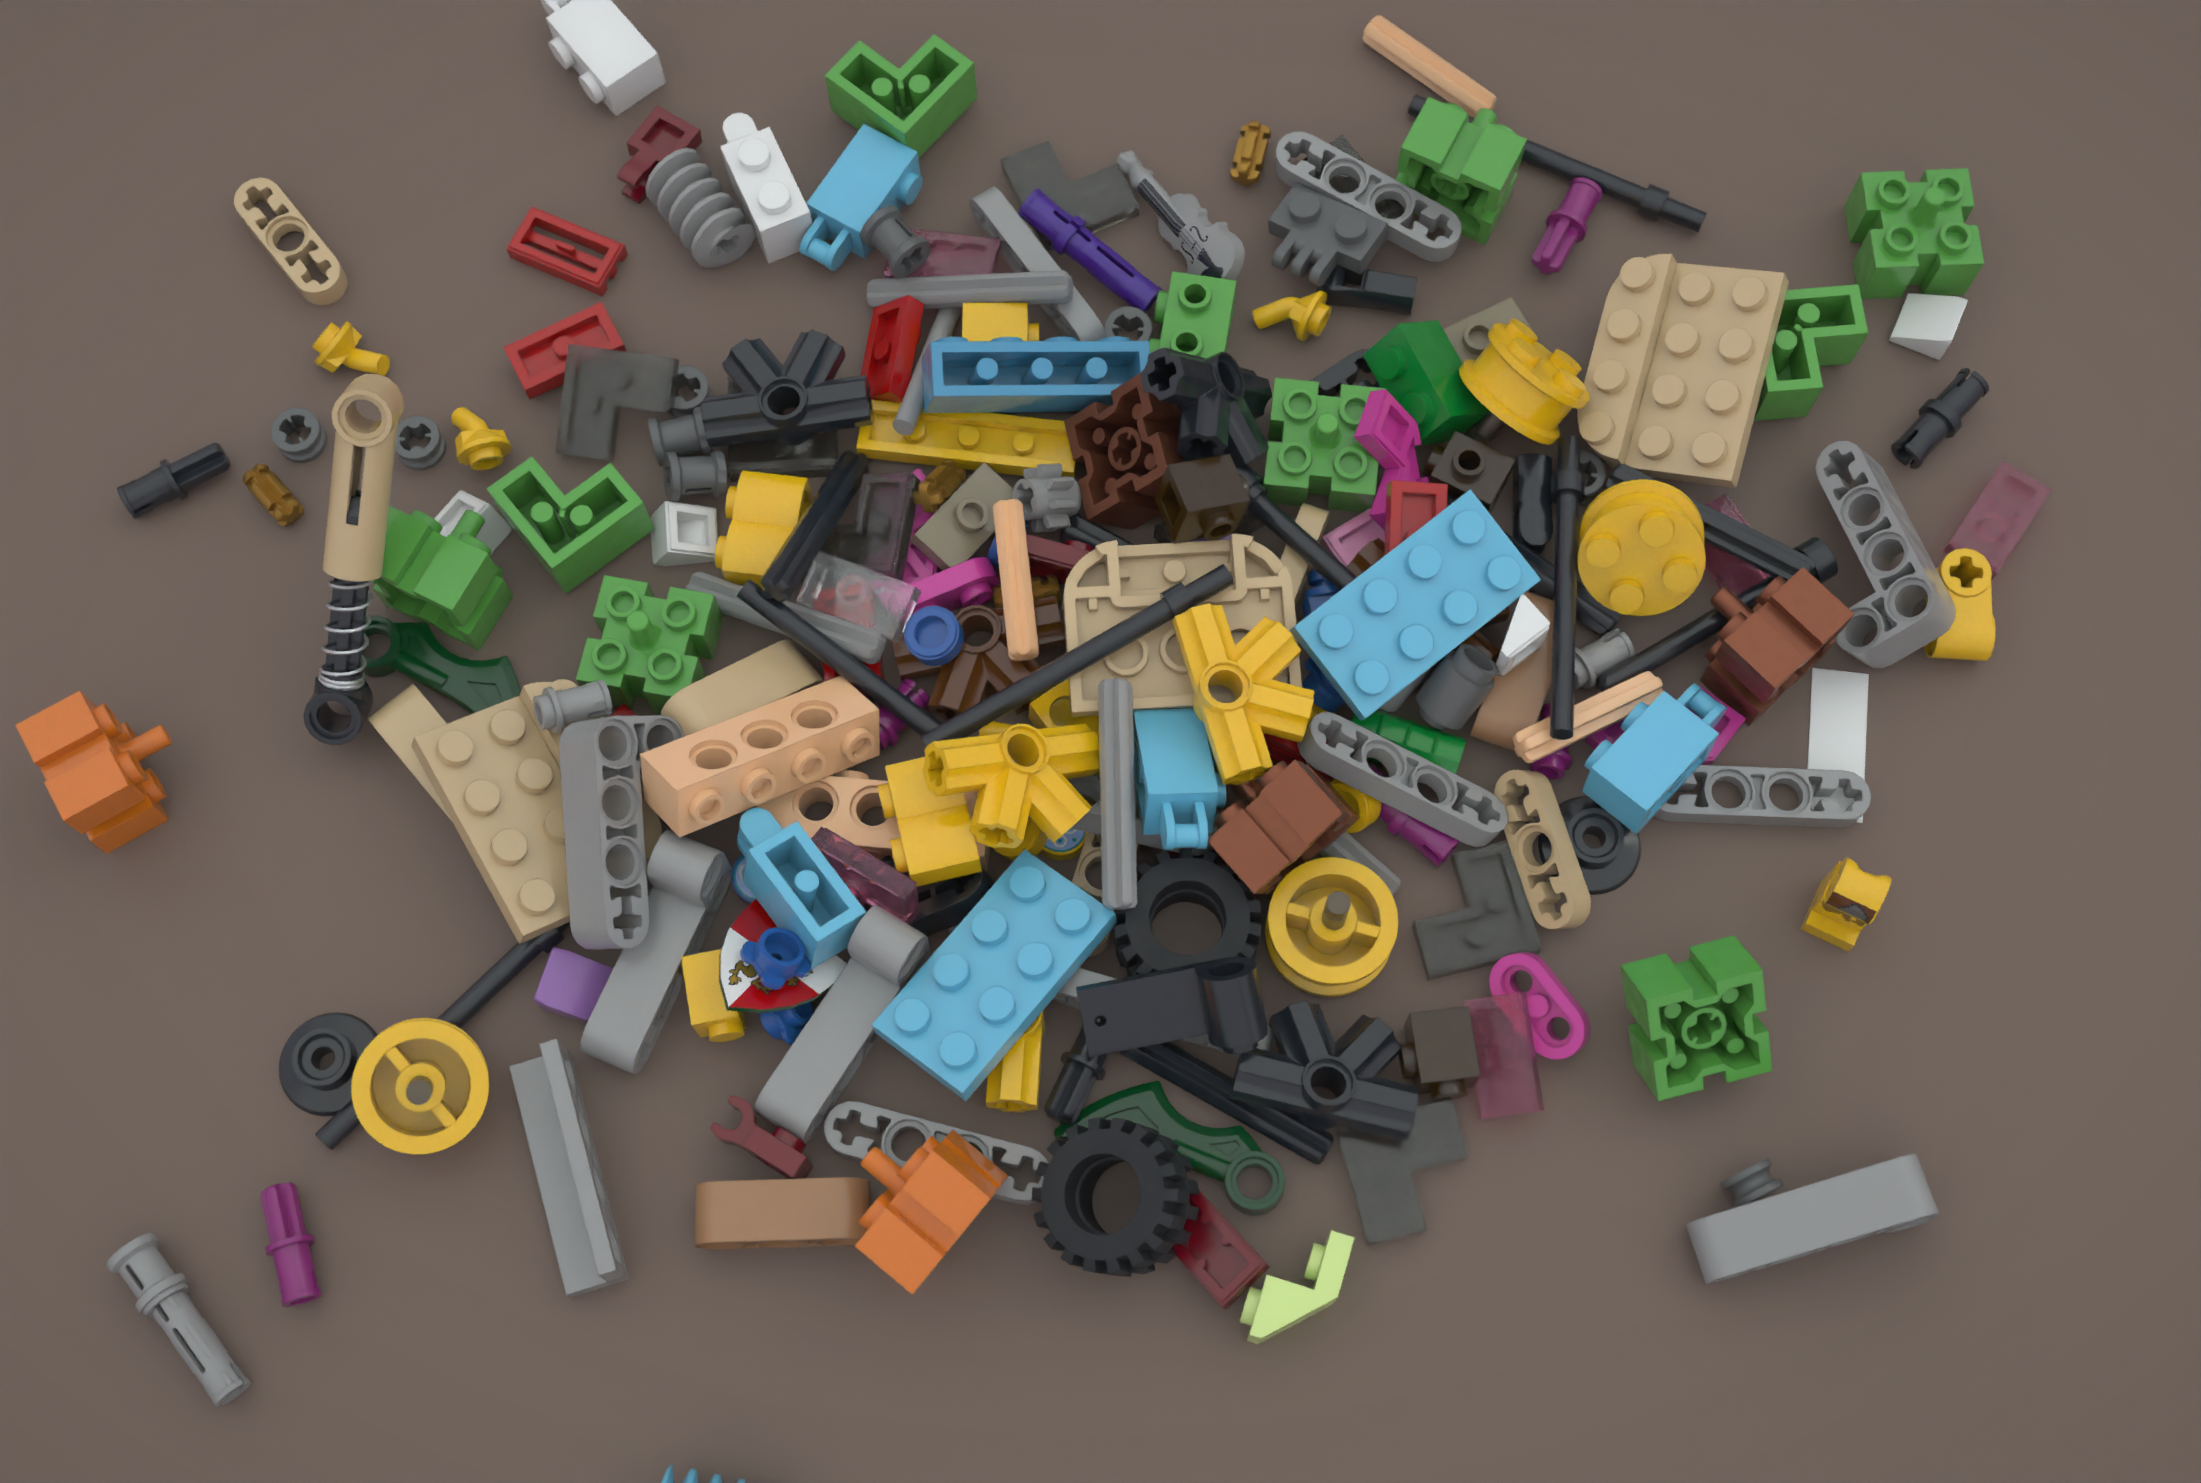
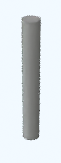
[893,307,960,435]

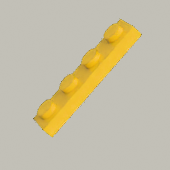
[856,399,1077,479]

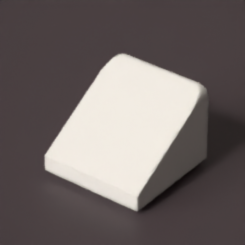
[1889,293,1968,360]
[434,490,511,555]
[651,501,718,566]
[1495,594,1550,677]

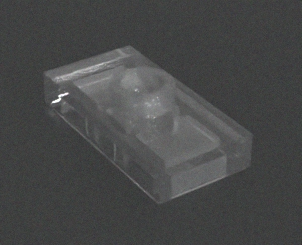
[796,551,922,643]

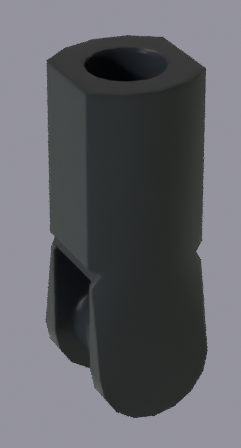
[1317,264,1418,315]
[1512,453,1553,555]

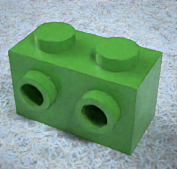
[1149,271,1236,358]

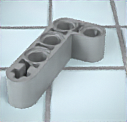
[1815,441,1956,668]
[559,715,684,950]
[580,830,732,1075]
[754,905,931,1143]
[1685,1154,1940,1284]

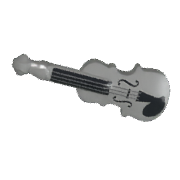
[1116,150,1245,280]

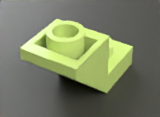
[1240,1230,1355,1344]

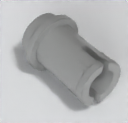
[1574,628,1635,689]
[533,679,612,733]

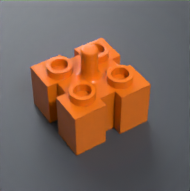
[15,690,172,854]
[855,1130,1008,1295]

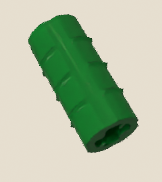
[1351,710,1466,774]

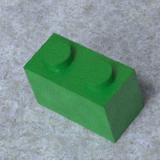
[1363,320,1490,447]

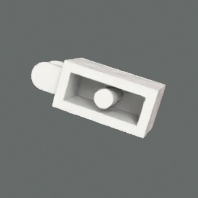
[540,0,666,116]
[720,113,812,264]

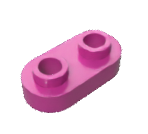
[888,557,1000,628]
[1489,952,1590,1060]

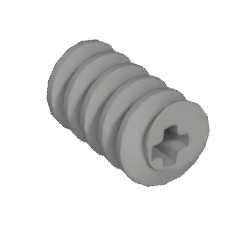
[646,148,755,268]

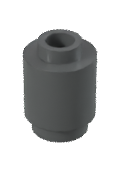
[1416,644,1498,730]

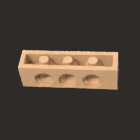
[640,676,880,837]
[756,770,990,873]

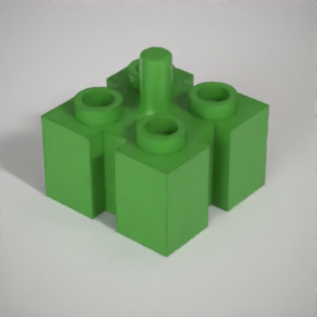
[1390,97,1527,245]
[1844,168,1984,299]
[1263,377,1386,513]
[373,506,513,651]
[576,575,724,715]
[1620,935,1772,1101]

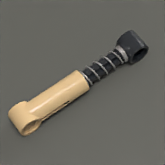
[303,374,404,745]

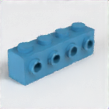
[921,336,1150,413]

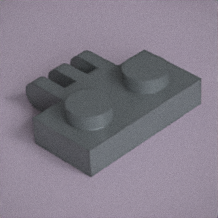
[1268,183,1388,287]

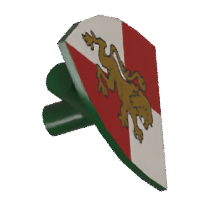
[719,899,847,1013]

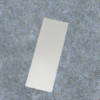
[1807,668,1869,823]

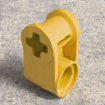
[1924,548,1996,661]

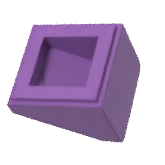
[534,947,613,1023]

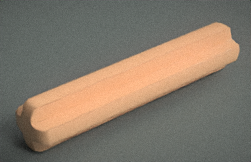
[1362,15,1497,118]
[993,499,1039,661]
[1513,671,1663,763]

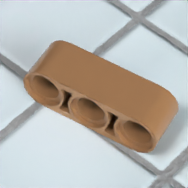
[1470,591,1553,752]
[694,1177,870,1250]

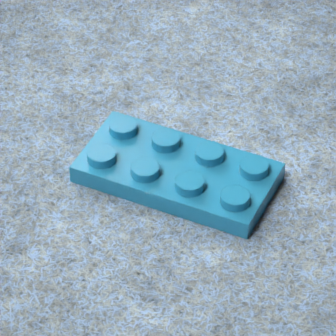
[1290,489,1541,721]
[872,849,1117,1101]

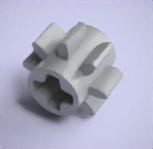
[1012,463,1081,533]

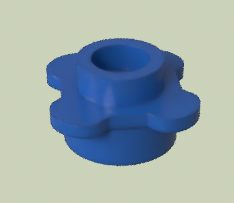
[1302,657,1349,713]
[740,928,811,990]
[759,1001,814,1045]

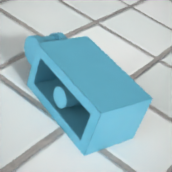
[800,124,923,271]
[1582,683,1727,835]
[1133,708,1226,850]
[737,808,866,970]

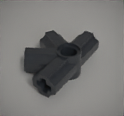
[701,329,874,448]
[1140,348,1273,469]
[1230,1000,1419,1141]

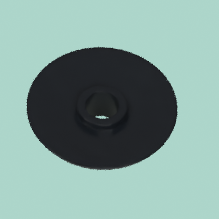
[1538,796,1641,895]
[279,1012,377,1116]

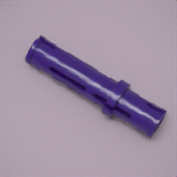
[1018,188,1163,313]

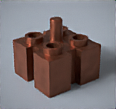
[1064,373,1186,530]
[1699,567,1854,727]
[1208,760,1361,895]

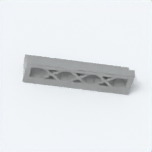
[509,1039,629,1298]

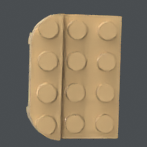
[1577,254,1789,489]
[1062,534,1302,717]
[411,679,662,944]

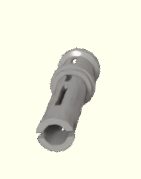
[106,1233,251,1408]

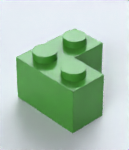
[825,34,977,159]
[1754,284,1868,421]
[487,456,655,594]

